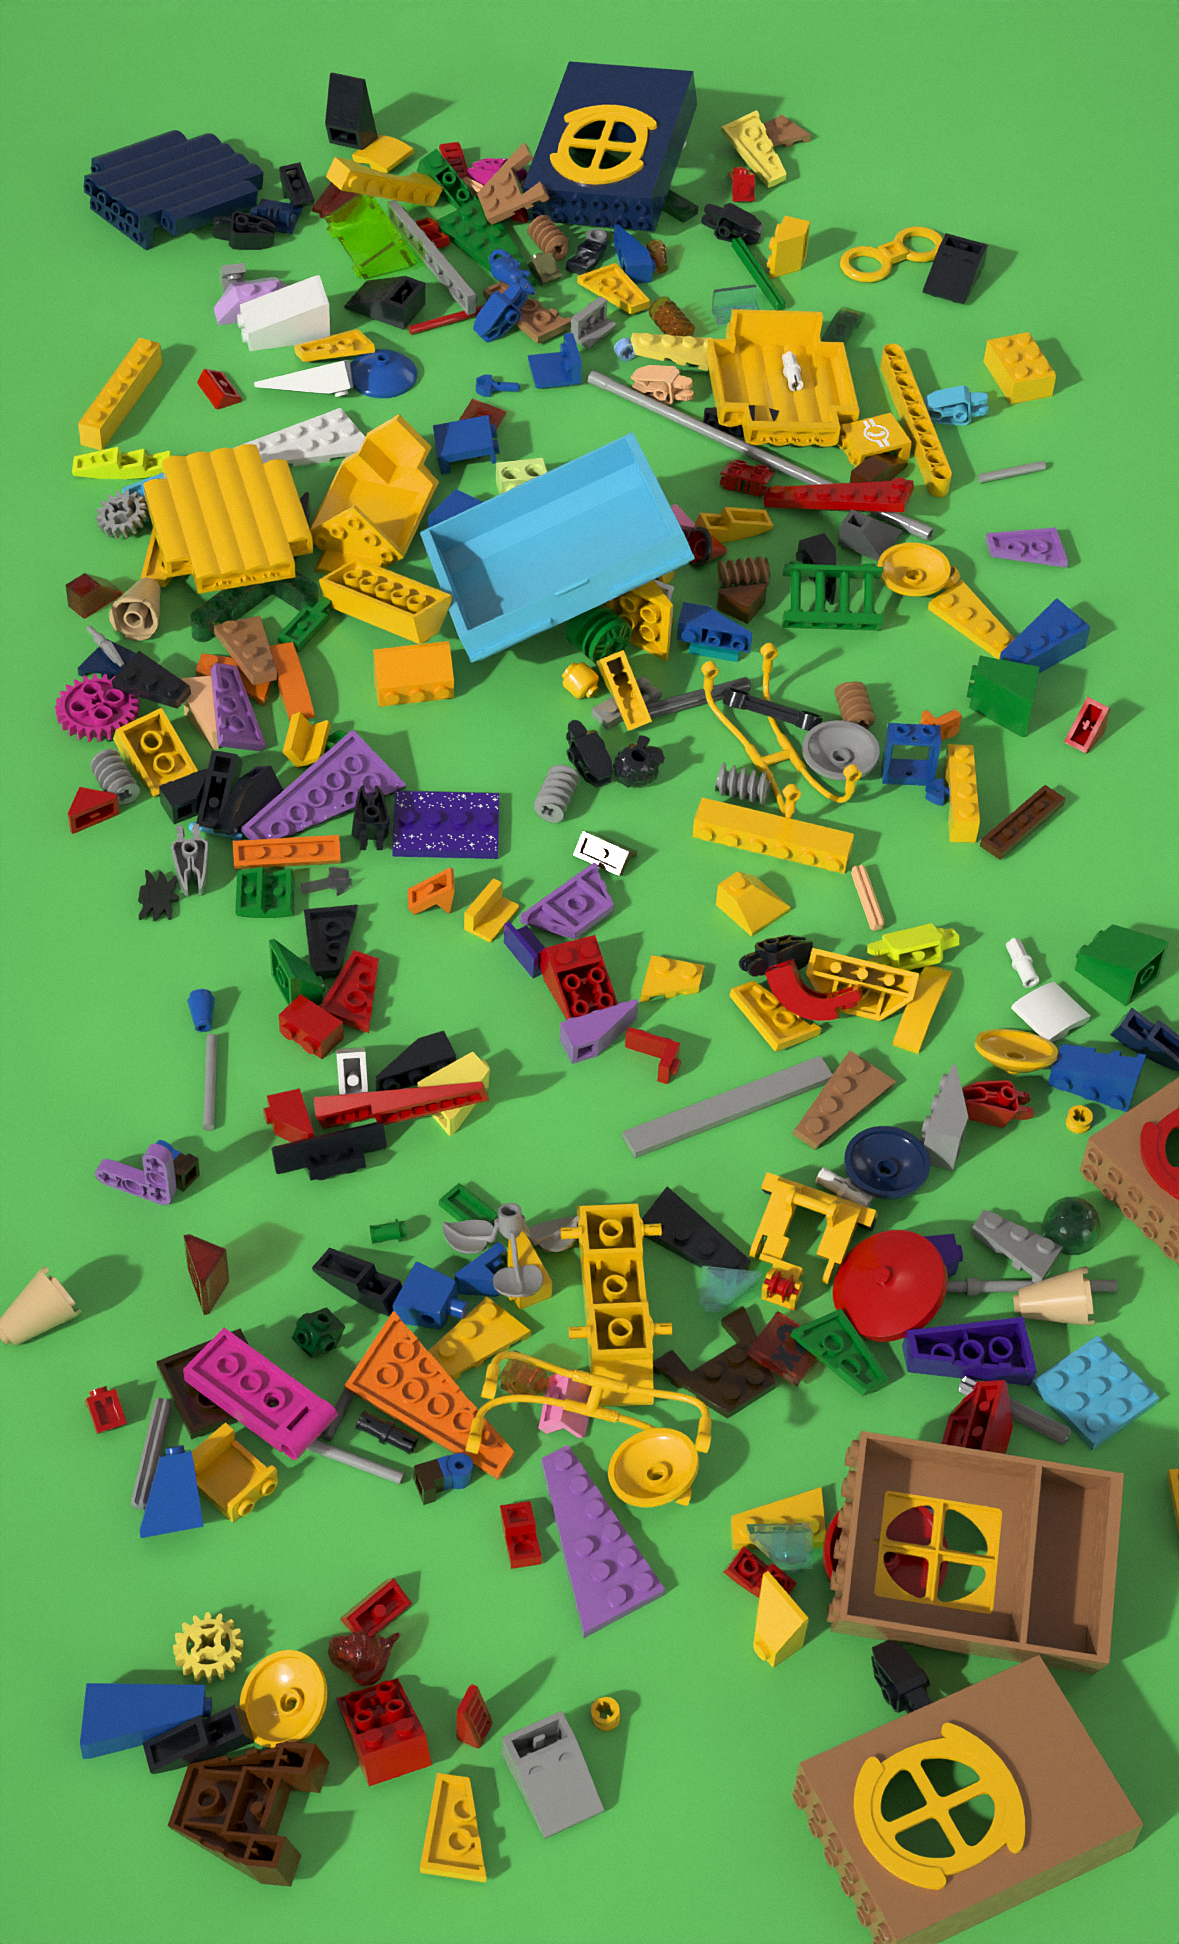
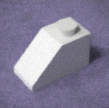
[336,1047,368,1095]

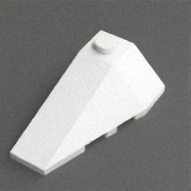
[254,360,353,397]

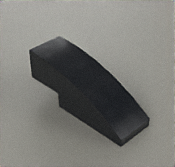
[312,1247,402,1317]
[142,1705,254,1774]

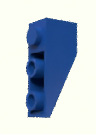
[676,602,752,653]

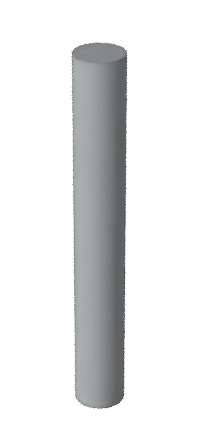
[978,461,1046,483]

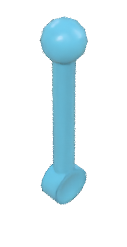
[189,822,242,841]

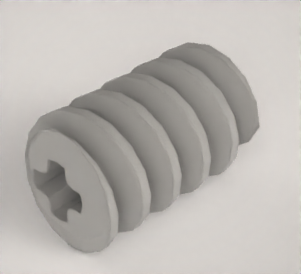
[90,748,140,806]
[715,763,772,805]
[534,765,580,823]

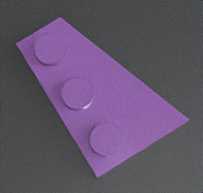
[985,528,1068,567]

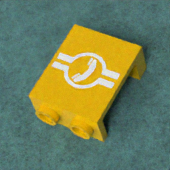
[838,413,912,467]

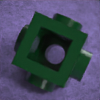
[292,1307,346,1358]

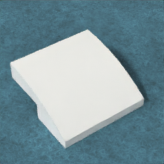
[1011,981,1091,1042]

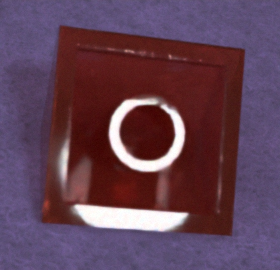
[183,1234,229,1315]

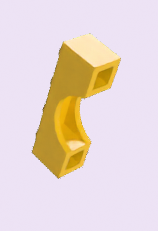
[944,744,980,843]

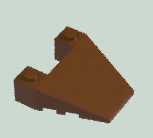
[168,1741,330,1887]

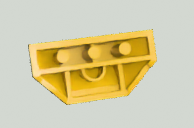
[806,948,919,1022]

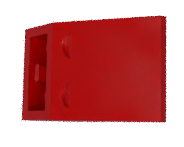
[538,935,618,1020]
[336,1678,432,1787]

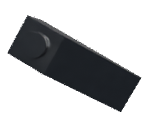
[196,750,243,829]

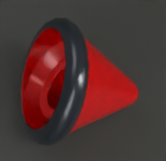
[687,526,727,568]

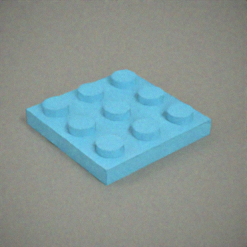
[1031,1335,1159,1450]

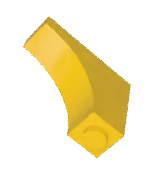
[596,650,652,731]

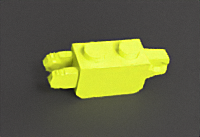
[867,923,959,971]

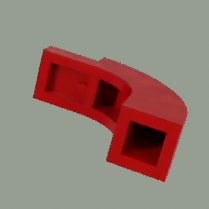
[765,959,863,1021]

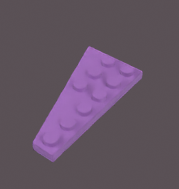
[241,729,407,840]

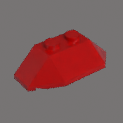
[941,1380,1013,1454]

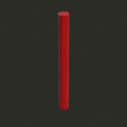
[408,305,484,335]

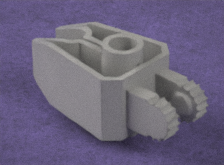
[170,824,209,897]

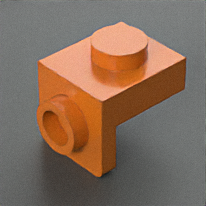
[920,709,962,741]

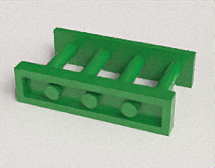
[782,561,883,631]

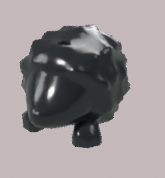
[613,735,665,788]

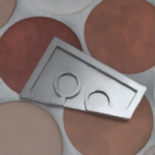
[971,1209,1063,1283]

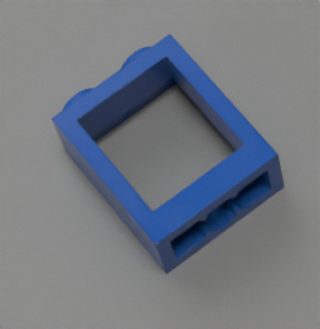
[881,723,941,786]

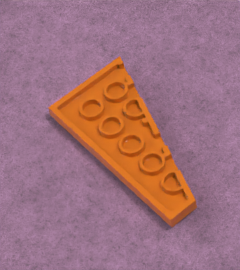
[344,1311,515,1481]

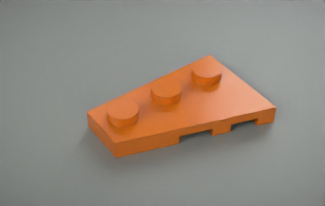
[196,653,272,706]

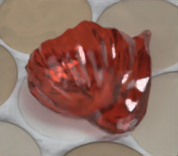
[328,1631,401,1686]

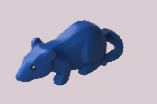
[489,249,535,295]

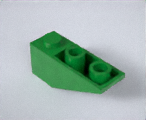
[417,148,477,210]

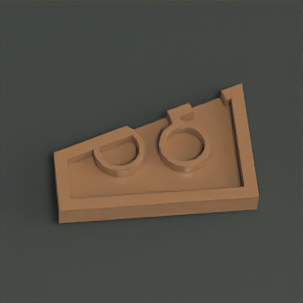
[764,115,811,147]

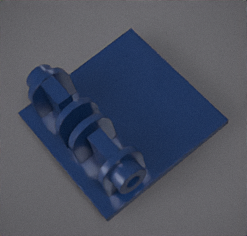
[251,199,304,234]

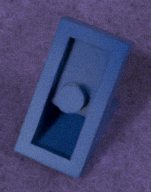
[454,1242,507,1297]

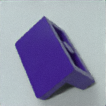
[504,921,545,978]

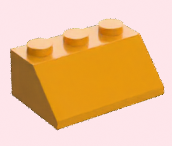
[373,641,454,707]

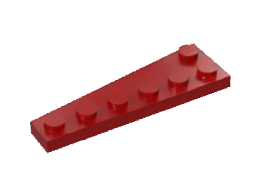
[763,478,914,512]

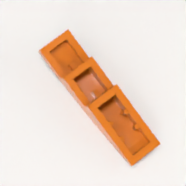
[269,642,315,721]

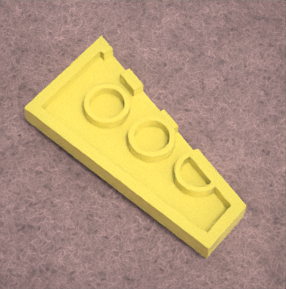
[721,110,787,188]

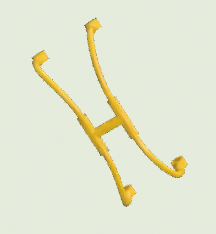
[701,643,862,819]
[465,1351,712,1506]

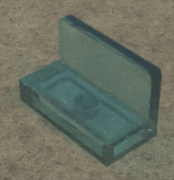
[712,284,760,325]

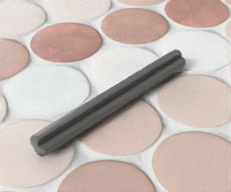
[646,677,751,719]

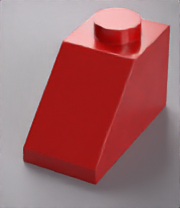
[263,1088,314,1142]

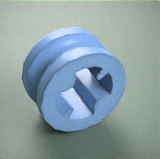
[614,338,635,361]

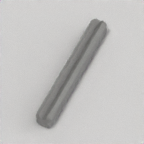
[958,1376,1071,1444]
[131,1398,171,1510]

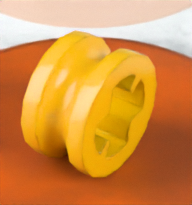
[1066,1105,1093,1134]
[591,1697,621,1731]

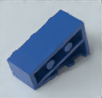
[1047,1044,1146,1112]

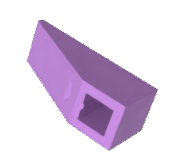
[560,999,638,1064]

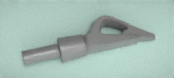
[87,625,125,667]

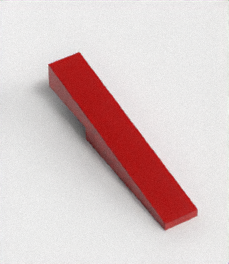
[313,1082,489,1130]

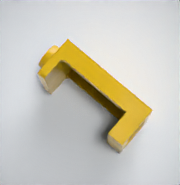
[192,1423,278,1523]

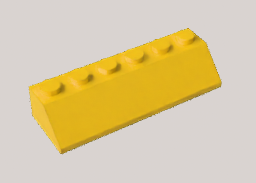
[319,558,452,644]

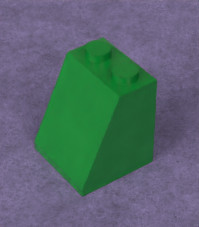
[966,656,1040,737]
[1075,924,1169,1006]

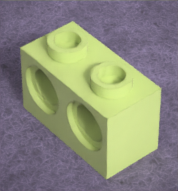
[496,458,547,494]

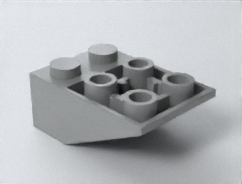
[920,1064,968,1172]
[502,1711,604,1839]

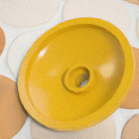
[877,543,951,597]
[975,1029,1058,1074]
[608,1428,699,1507]
[239,1650,328,1749]

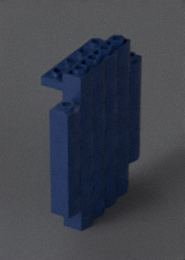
[83,130,264,250]

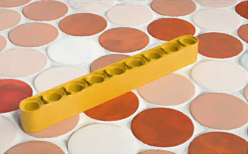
[880,344,952,497]

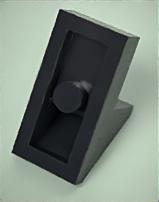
[279,162,315,209]

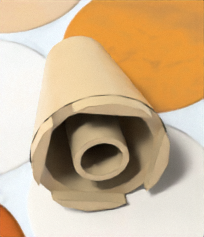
[109,577,161,641]
[0,1266,82,1346]
[1013,1266,1095,1326]

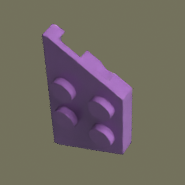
[520,862,614,939]

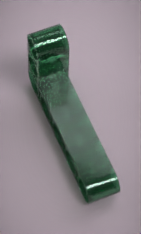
[190,570,319,642]

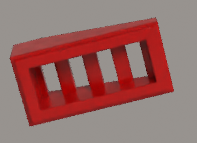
[439,142,468,179]
[456,1684,492,1748]

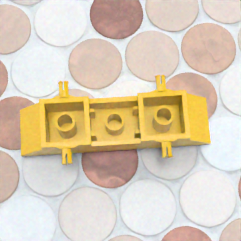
[560,1204,672,1407]

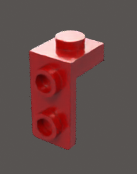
[728,167,755,202]
[625,1027,681,1085]

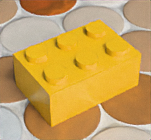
[984,332,1056,405]

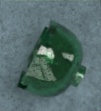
[1041,1196,1101,1255]

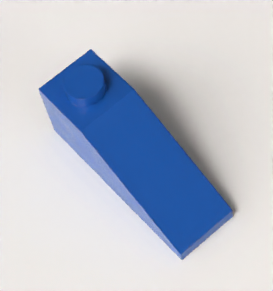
[613,225,656,284]

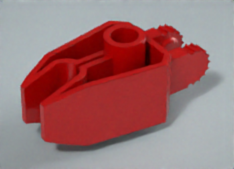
[962,1080,1034,1128]

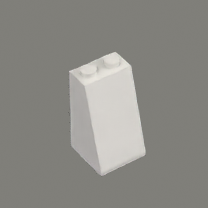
[237,275,330,351]

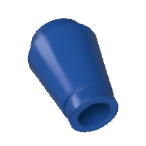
[187,989,215,1032]

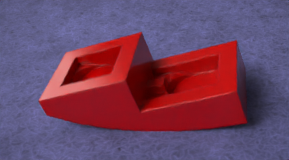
[415,217,450,249]
[500,1501,542,1569]

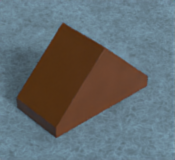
[717,583,767,624]

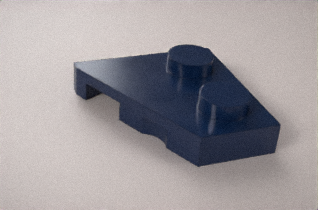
[78,639,136,679]

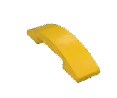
[892,965,953,1054]

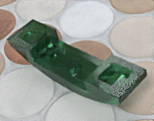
[821,306,865,347]

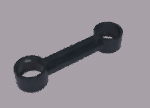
[723,688,823,731]

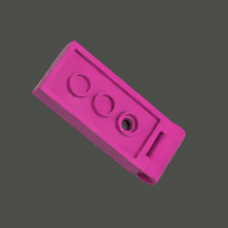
[183,1327,338,1460]

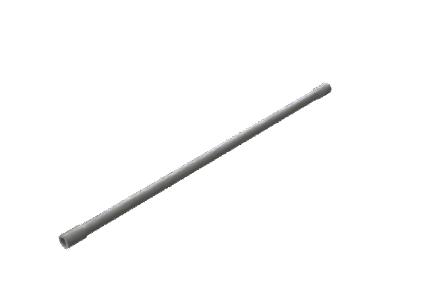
[588,370,934,541]

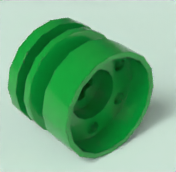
[565,603,632,665]

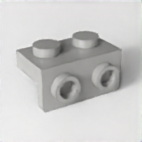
[571,296,616,349]

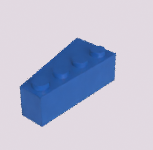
[999,598,1091,673]

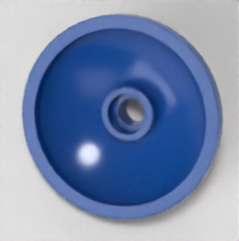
[351,349,417,398]

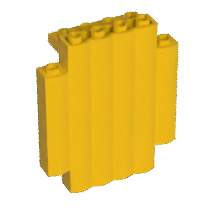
[706,309,860,447]
[143,444,313,594]

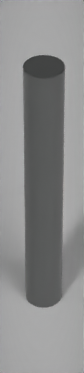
[321,1361,360,1441]

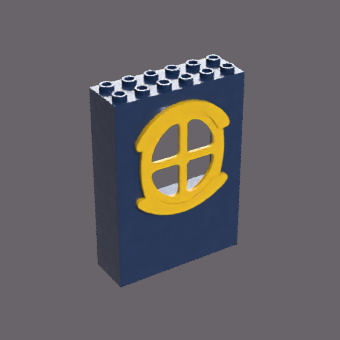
[523,61,697,232]

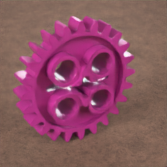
[55,674,140,742]

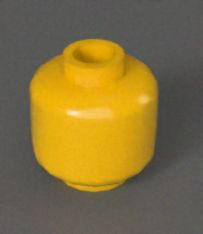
[562,662,599,700]

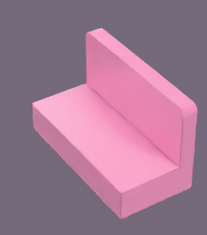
[539,1369,591,1439]

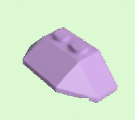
[214,277,288,325]

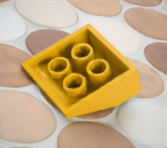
[607,580,673,661]

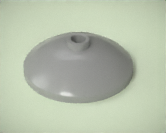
[802,720,880,781]

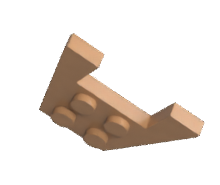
[477,142,550,225]

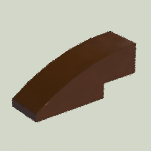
[850,452,908,483]

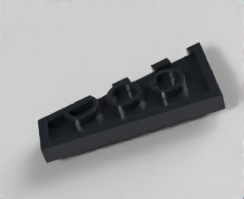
[642,1186,751,1287]

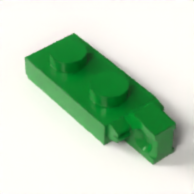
[278,597,332,652]

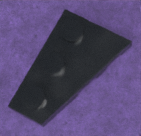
[111,651,191,709]

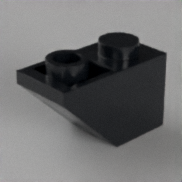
[159,768,208,824]

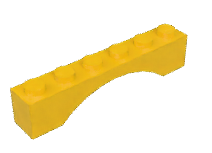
[326,157,443,207]

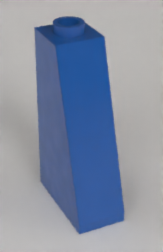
[80,1683,212,1759]

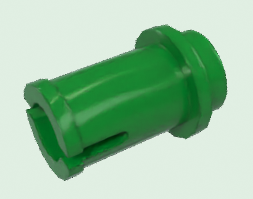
[369,1219,407,1244]

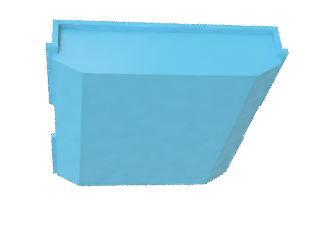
[420,432,695,663]

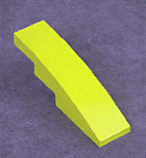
[72,447,173,479]

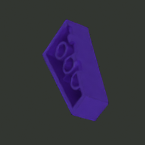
[902,1317,1037,1386]

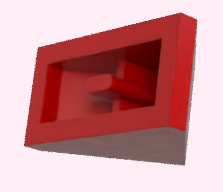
[1064,697,1110,753]
[67,787,120,834]

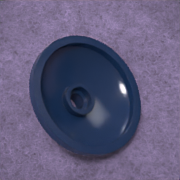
[844,1126,930,1199]

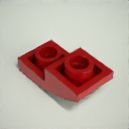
[723,1546,797,1598]

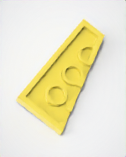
[631,333,714,371]

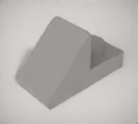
[218,263,246,293]

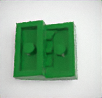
[235,866,295,918]

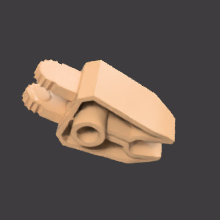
[631,365,694,406]

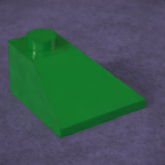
[269,939,325,1005]

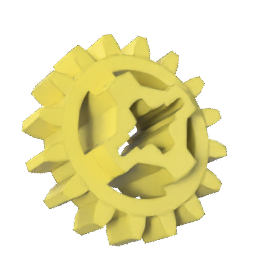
[173,1612,244,1683]

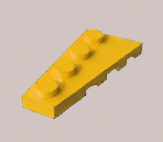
[928,579,1015,659]
[428,1297,531,1381]

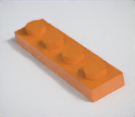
[233,835,341,869]

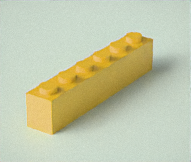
[78,338,162,450]
[692,797,854,874]

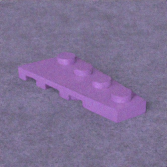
[211,663,266,751]

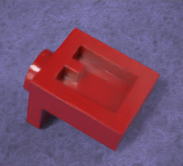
[84,1386,127,1434]

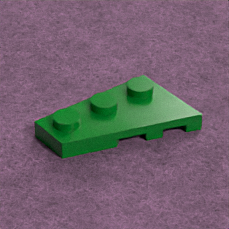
[790,1308,890,1396]

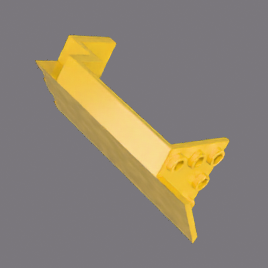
[309,414,439,574]

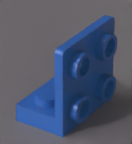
[528,333,582,388]

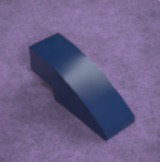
[1110,1008,1179,1071]

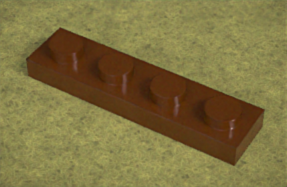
[980,785,1065,860]

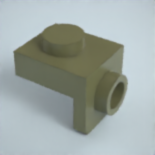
[528,252,563,286]

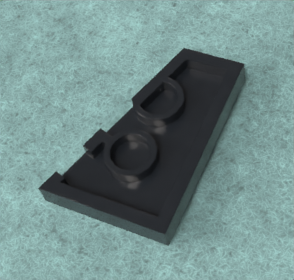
[304,904,358,978]

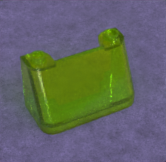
[324,194,418,280]

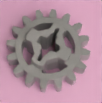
[95,490,149,539]

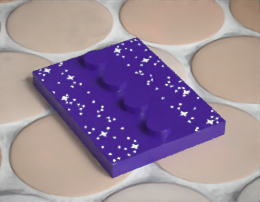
[392,791,499,859]

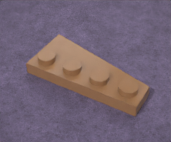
[483,282,571,344]
[214,616,277,685]
[792,1050,896,1150]

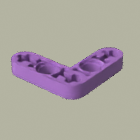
[95,1144,177,1205]

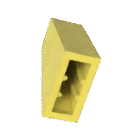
[417,1052,490,1136]

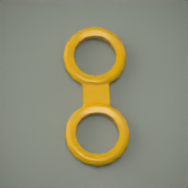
[840,226,943,283]

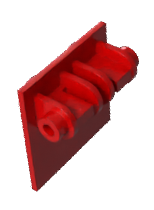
[720,459,775,497]

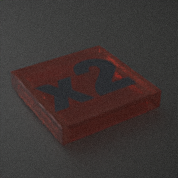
[747,1311,817,1387]

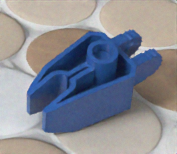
[473,283,528,343]

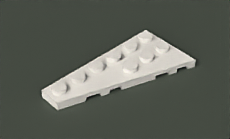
[232,408,365,467]

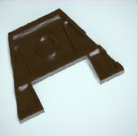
[653,1306,776,1419]

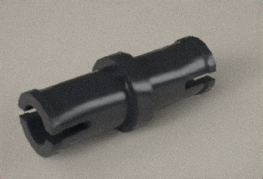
[355,1411,419,1455]

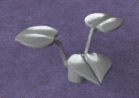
[442,1203,578,1297]

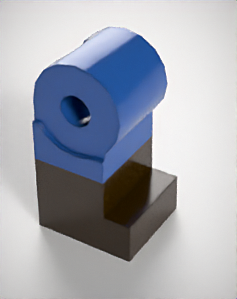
[142,1140,200,1192]
[413,1453,473,1505]

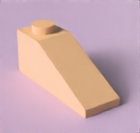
[181,676,219,749]

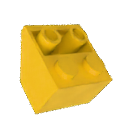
[767,216,810,278]

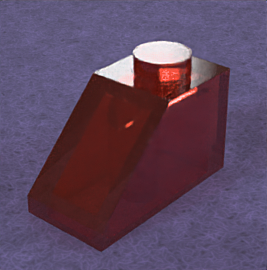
[65,573,122,619]

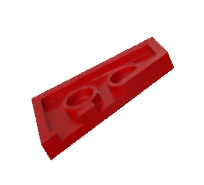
[320,950,379,1033]

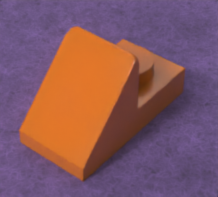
[408,867,455,915]

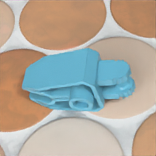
[923,385,989,425]

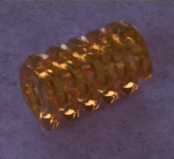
[649,296,695,337]

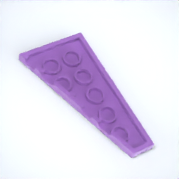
[541,1445,665,1638]

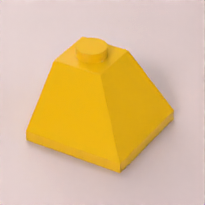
[716,871,791,936]
[753,1571,809,1668]

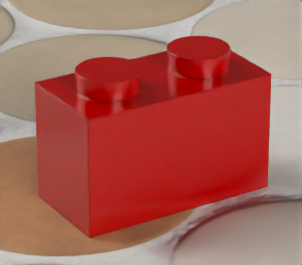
[279,994,343,1059]

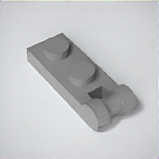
[591,676,662,730]

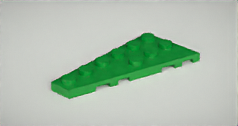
[436,199,536,287]

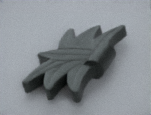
[138,870,179,922]

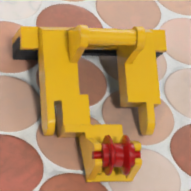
[749,1172,878,1311]

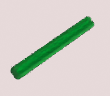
[731,237,786,311]

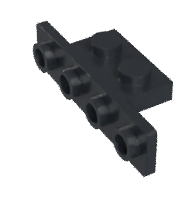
[271,1121,387,1181]

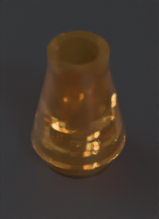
[646,239,668,274]

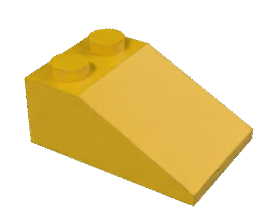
[113,708,198,797]

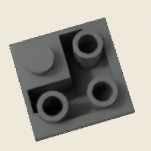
[838,509,902,561]

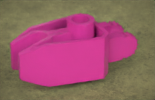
[467,158,528,185]

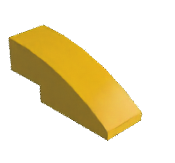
[694,507,774,543]

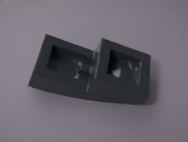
[565,239,607,275]

